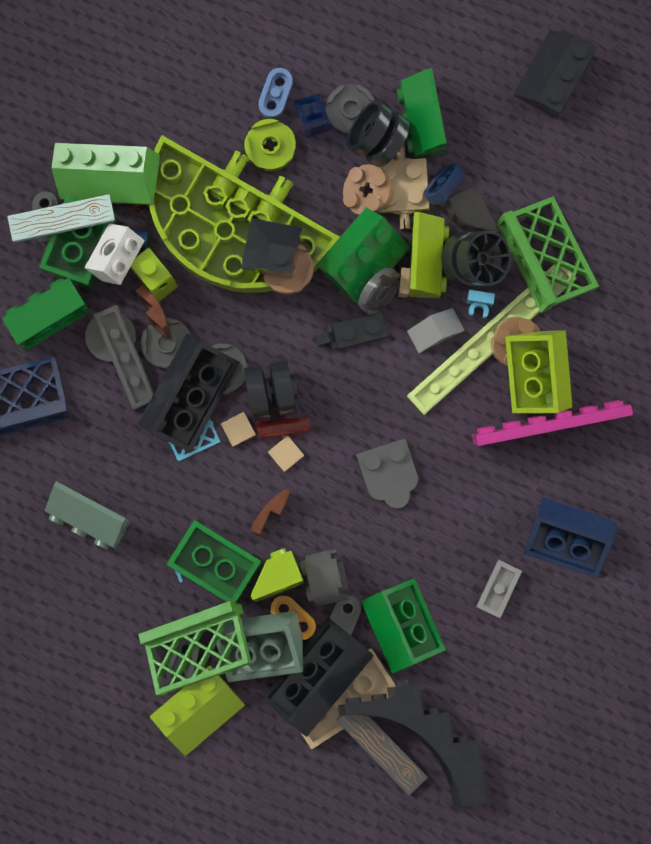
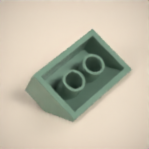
[45,481,130,550]
[216,611,303,682]

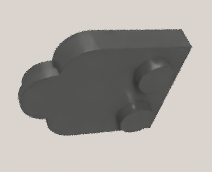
[356,439,418,509]

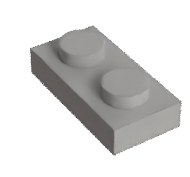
[476,560,522,618]

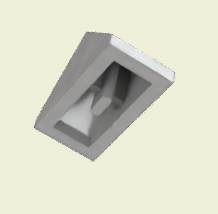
[407,308,465,354]

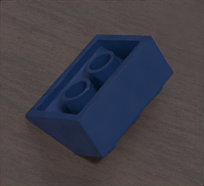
[523,497,617,578]

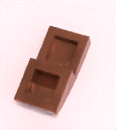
[136,284,172,340]
[250,489,291,536]

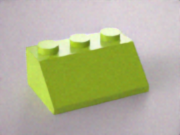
[409,212,449,299]
[505,330,573,413]
[251,548,304,602]
[150,665,245,756]

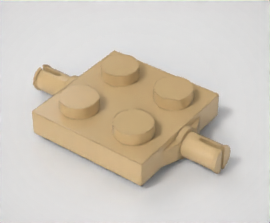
[378,143,430,230]

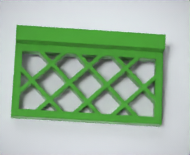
[496,196,599,313]
[138,601,252,696]

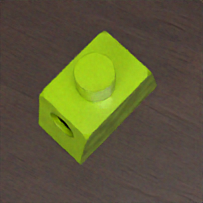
[130,248,178,302]

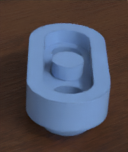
[259,68,293,119]

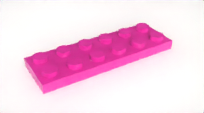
[472,400,633,446]

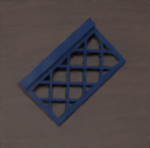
[0,356,71,436]

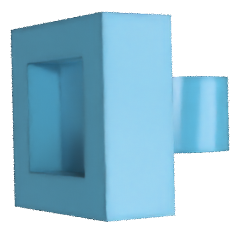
[467,290,495,319]

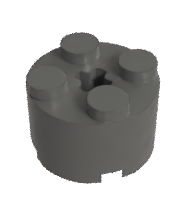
[300,548,349,607]

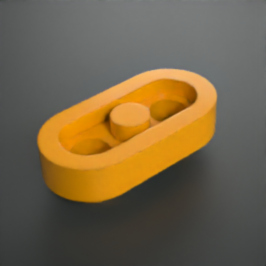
[271,596,316,640]

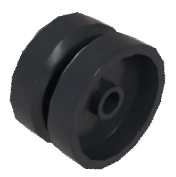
[346,100,409,167]

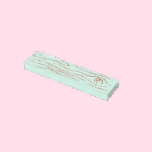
[8,194,115,243]

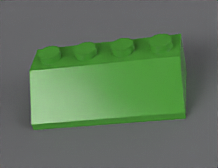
[51,143,160,205]

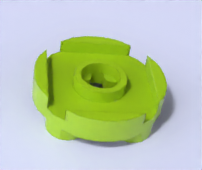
[245,119,296,171]

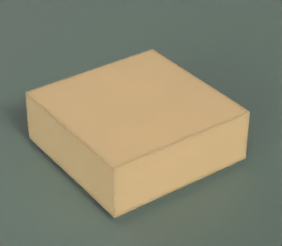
[398,268,411,297]
[221,412,256,447]
[268,436,304,472]

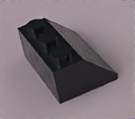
[513,30,597,120]

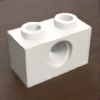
[85,224,145,285]

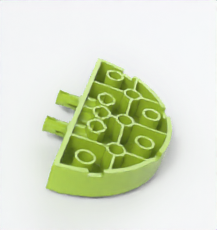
[149,135,340,293]

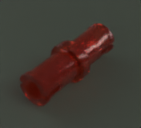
[256,416,310,439]

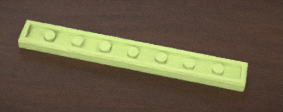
[407,264,577,415]

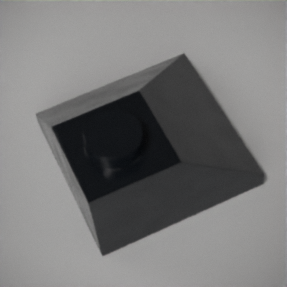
[241,218,302,279]

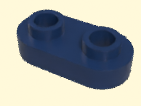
[424,163,464,205]

